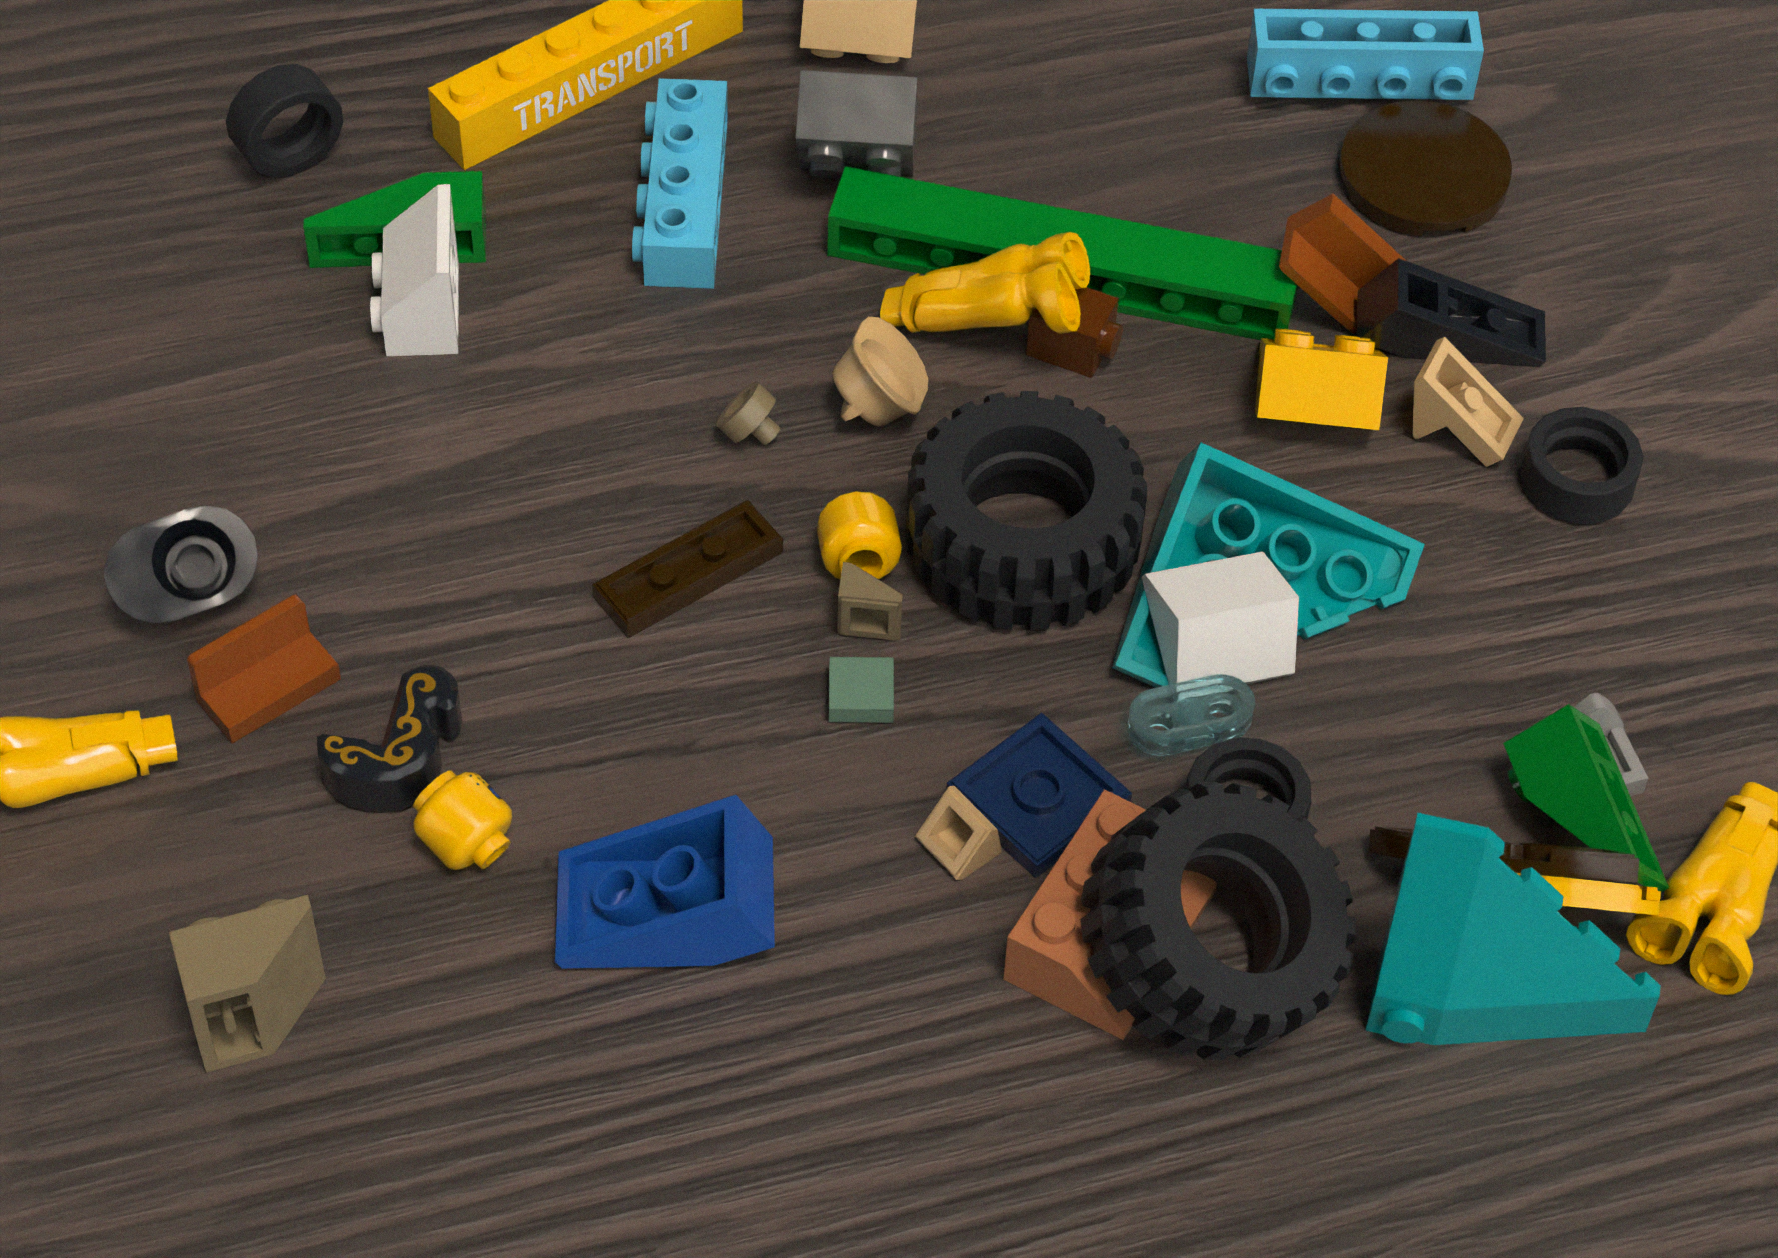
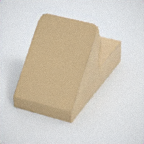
[1413,337,1524,467]

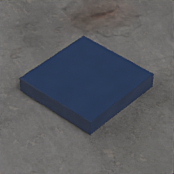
[946,712,1132,878]

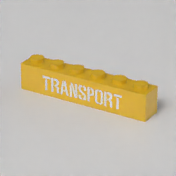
[428,0,743,170]

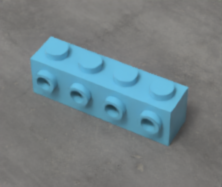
[1247,9,1484,100]
[632,78,728,289]

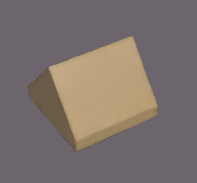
[915,786,1002,880]

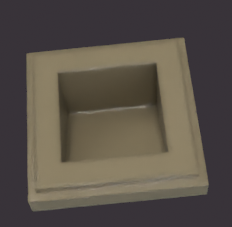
[837,562,903,641]

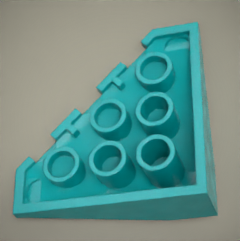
[1112,442,1425,694]
[1366,813,1661,1045]

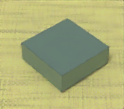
[829,657,894,723]

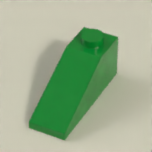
[303,171,486,268]
[1503,704,1669,893]

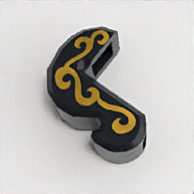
[317,665,462,811]

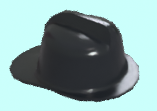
[104,505,258,624]

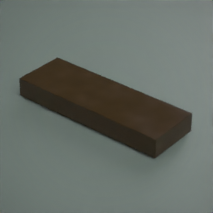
[592,499,784,638]

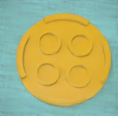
[1518,873,1661,915]

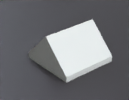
[1142,552,1299,699]

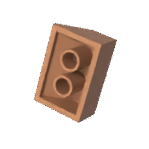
[1003,789,1217,1040]

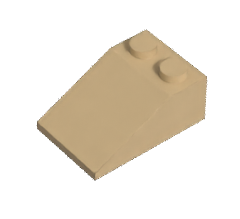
[800,0,917,63]

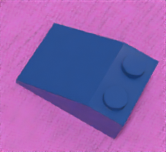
[555,795,775,969]

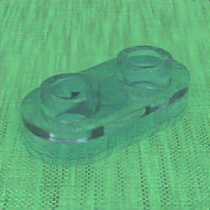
[1127,674,1255,756]

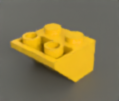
[1255,329,1388,430]

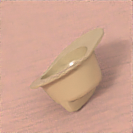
[832,316,928,427]

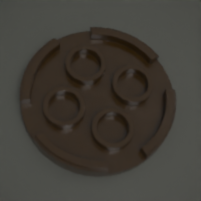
[1339,100,1512,237]

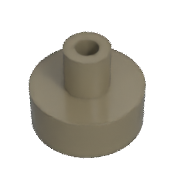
[716,381,781,445]

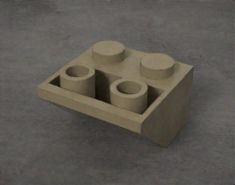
[169,895,326,1073]

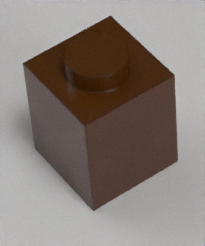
[1026,287,1123,378]

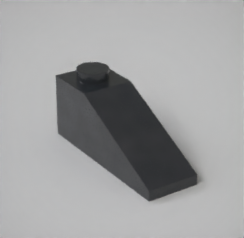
[1357,258,1546,367]

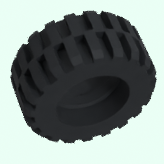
[905,391,1147,631]
[1080,781,1356,1060]

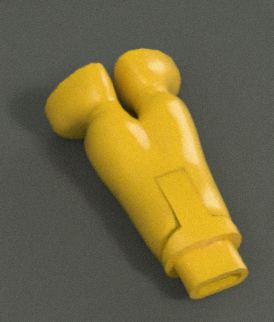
[880,232,1090,334]
[0,710,178,808]
[1626,782,1778,995]

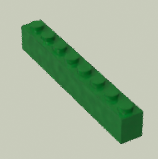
[827,166,1298,340]

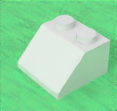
[370,184,459,356]

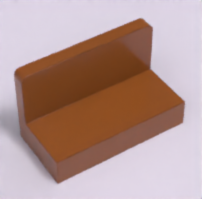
[1279,193,1406,334]
[187,594,341,744]

